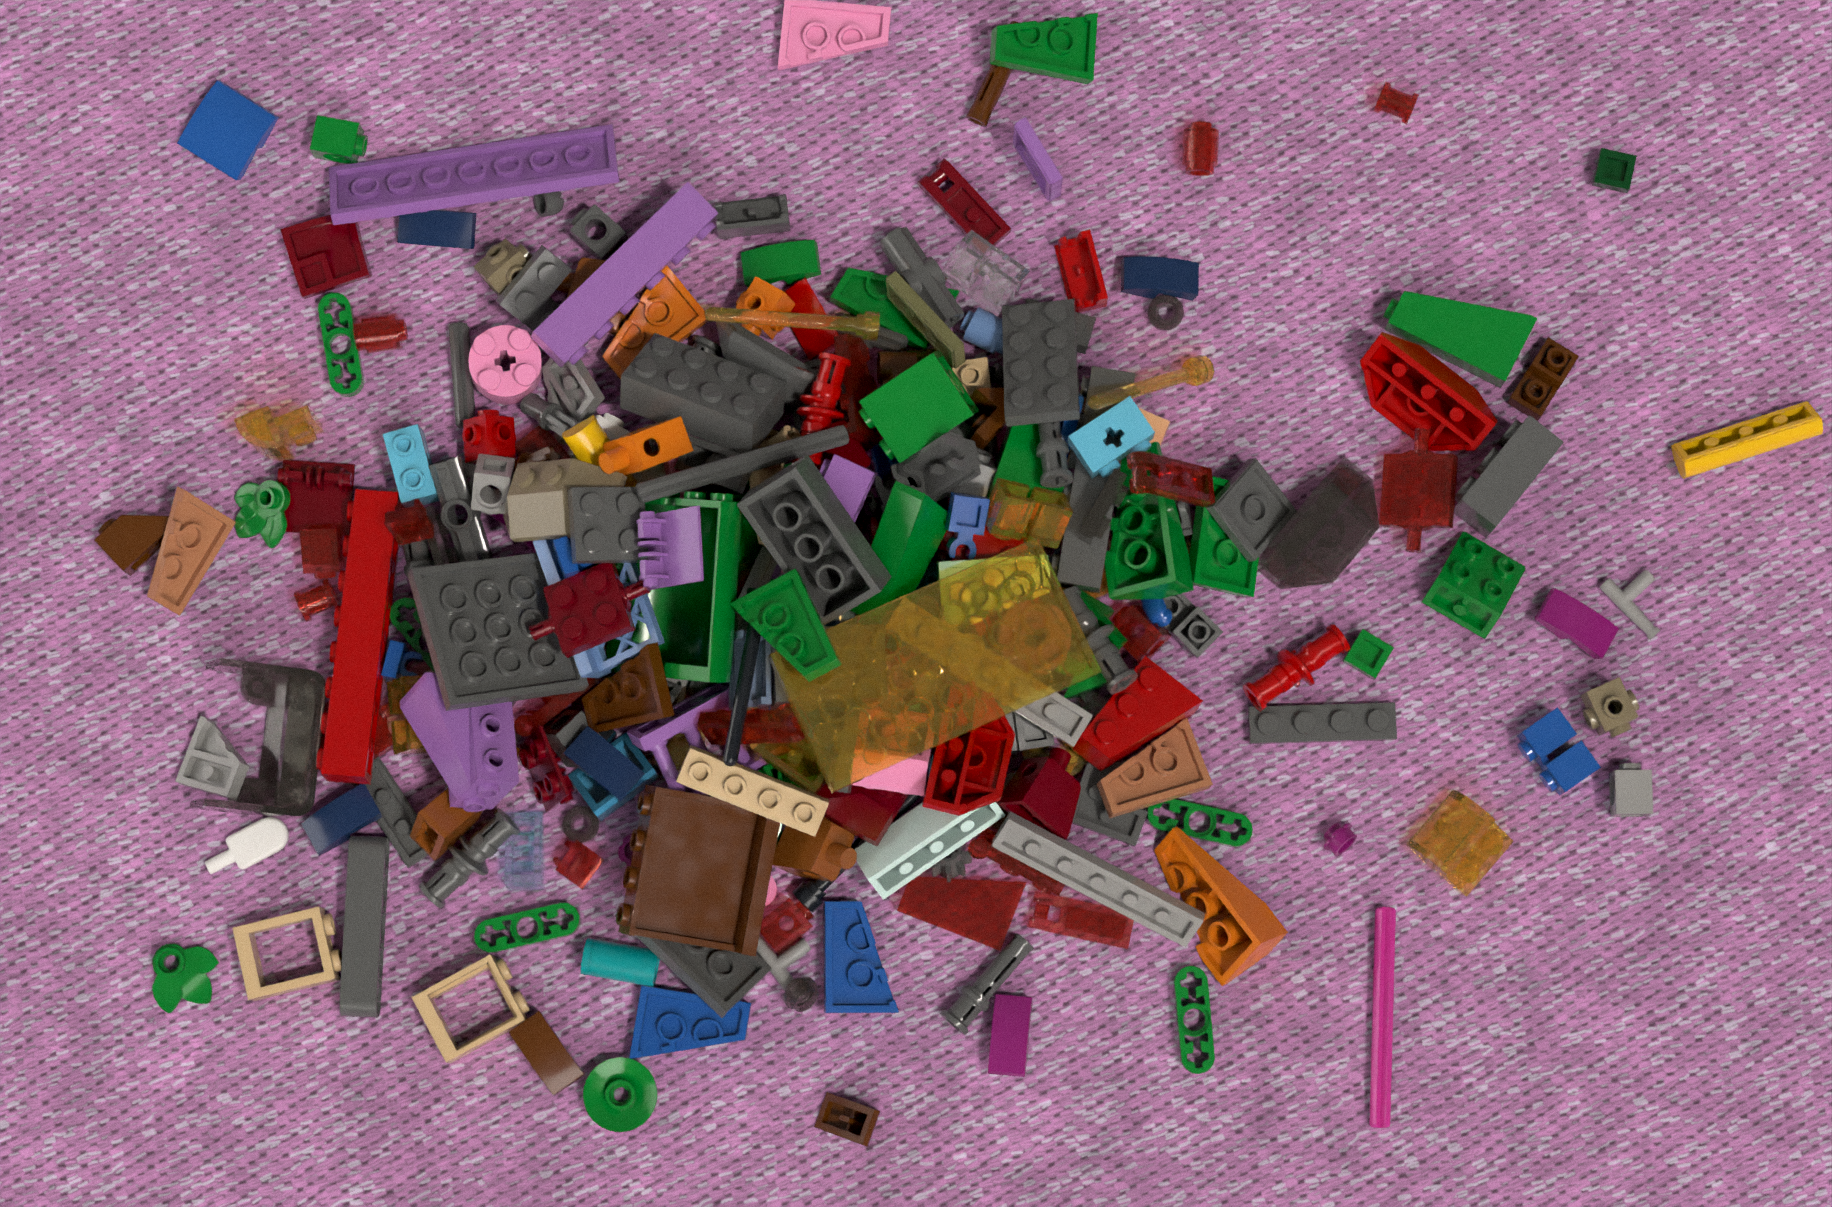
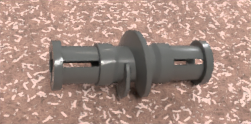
[1051,586,1138,694]
[418,808,520,908]

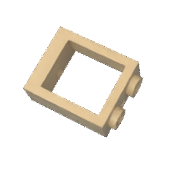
[232,906,342,1001]
[412,954,530,1064]

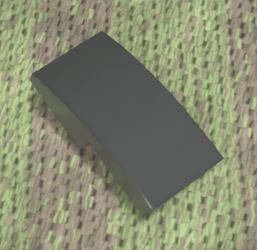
[1163,593,1223,658]

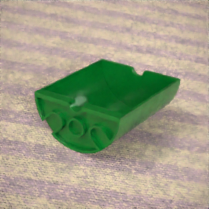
[606,491,742,683]

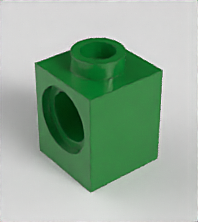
[310,115,368,164]

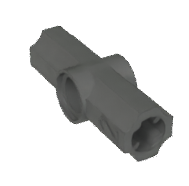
[880,227,964,328]
[429,455,494,562]

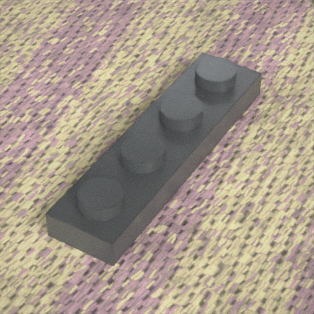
[1248,702,1397,744]

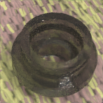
[1148,294,1184,331]
[562,806,600,843]
[783,977,819,1012]

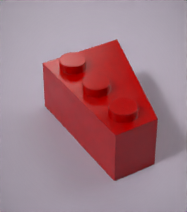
[1072,656,1203,771]

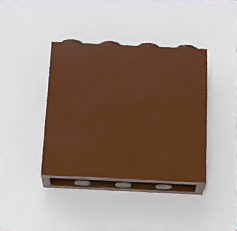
[616,785,780,956]

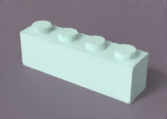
[855,802,1005,900]

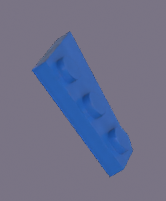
[823,901,899,1013]
[629,986,752,1059]

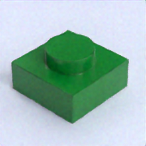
[1343,629,1394,680]

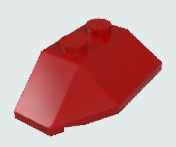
[1360,332,1498,451]
[922,678,1015,816]

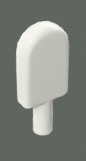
[205,817,289,874]

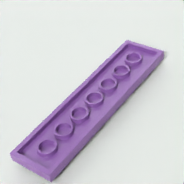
[329,124,620,225]

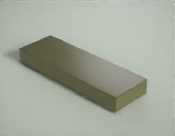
[886,271,965,369]

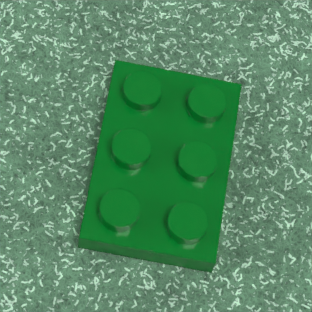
[1189,475,1259,598]

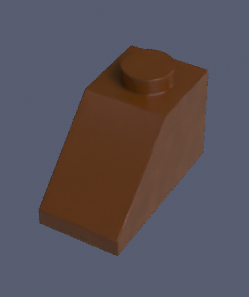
[94,515,169,576]

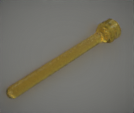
[704,307,880,341]
[1088,355,1214,410]

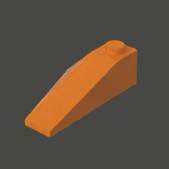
[1154,827,1288,986]

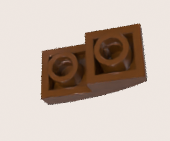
[1507,337,1579,421]
[509,1011,585,1096]

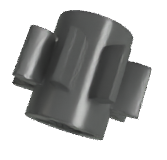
[931,843,972,882]

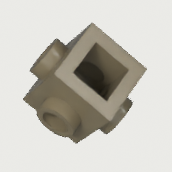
[473,238,532,296]
[1580,677,1639,738]

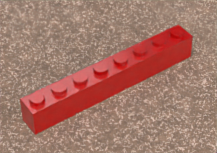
[316,489,404,785]

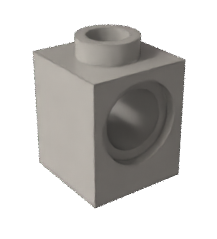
[471,454,515,515]
[1609,763,1653,817]

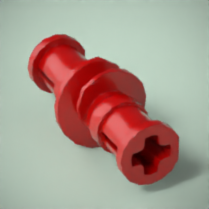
[793,352,851,468]
[1243,624,1350,711]

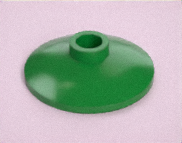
[583,1057,658,1132]

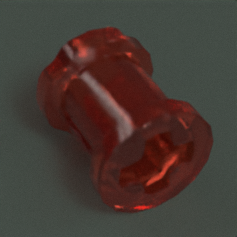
[1374,82,1419,125]
[294,578,340,622]

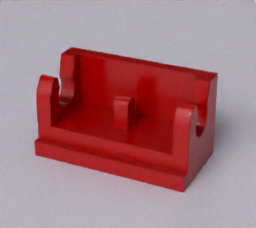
[1054,229,1108,313]

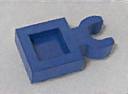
[945,492,990,559]

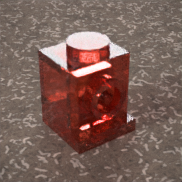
[1112,605,1172,661]
[760,898,814,955]

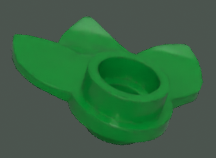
[234,480,290,548]
[152,944,219,1013]

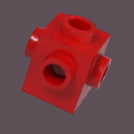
[462,409,516,464]

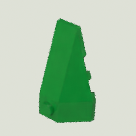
[1104,442,1194,600]

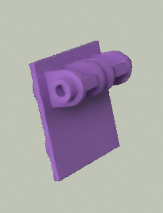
[636,506,704,590]

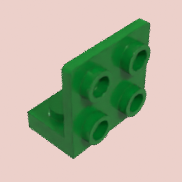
[1422,532,1526,639]

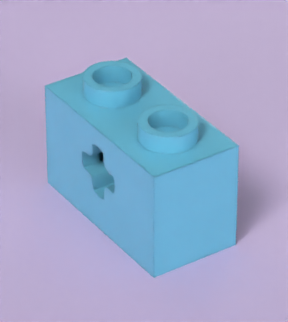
[1067,396,1155,479]
[383,424,440,510]

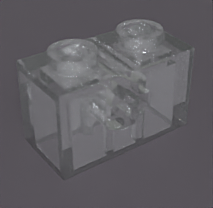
[942,230,1030,317]

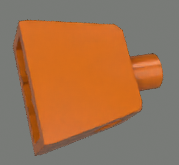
[599,416,694,475]

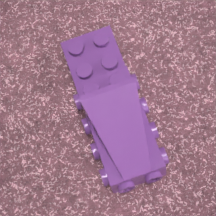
[400,672,519,812]

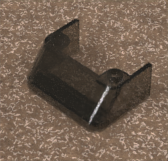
[190,658,326,817]

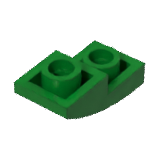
[741,240,821,287]

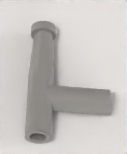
[1599,569,1660,640]
[757,935,811,992]

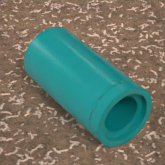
[580,938,660,987]

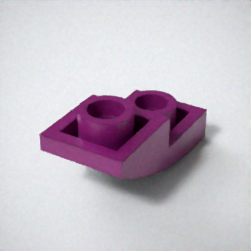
[1534,588,1619,659]
[988,994,1033,1077]

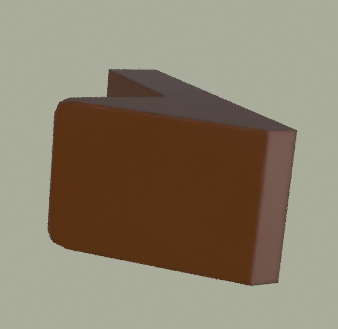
[970,388,1006,449]

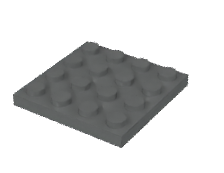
[407,553,589,711]

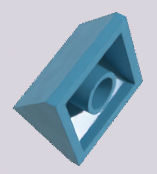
[568,732,660,821]

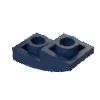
[398,210,477,249]
[1121,256,1199,301]
[563,726,645,802]
[301,784,382,856]

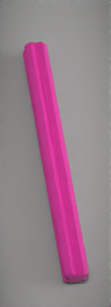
[1369,907,1396,1128]

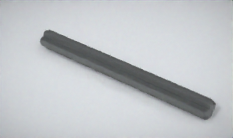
[636,425,849,503]

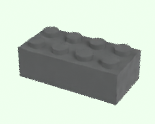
[620,333,786,454]
[737,454,892,625]

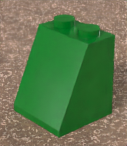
[859,349,979,463]

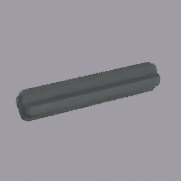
[448,322,476,429]

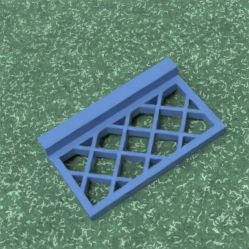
[533,538,665,678]

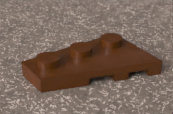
[582,642,674,733]

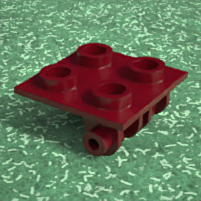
[277,460,356,536]
[519,726,575,812]

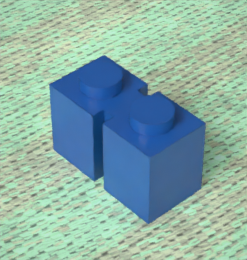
[1517,707,1601,796]

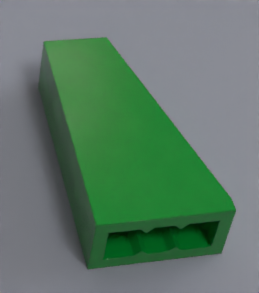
[1383,291,1537,388]
[849,481,947,627]

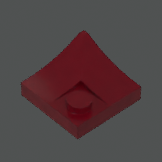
[280,215,372,299]
[816,782,908,847]

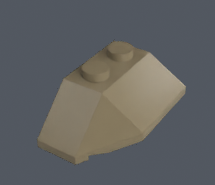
[503,458,627,542]

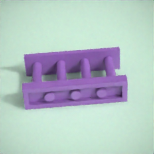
[627,682,800,796]

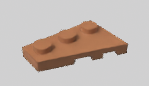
[147,486,236,616]
[1097,718,1213,818]

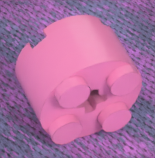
[468,325,542,405]

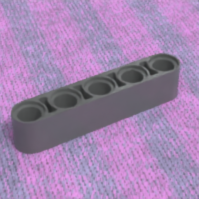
[339,836,390,1018]

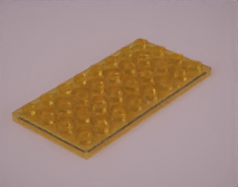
[768,537,1101,794]

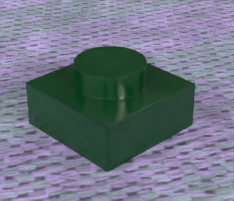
[1592,148,1637,193]

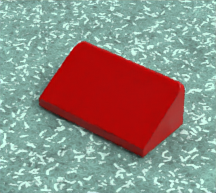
[785,278,841,361]

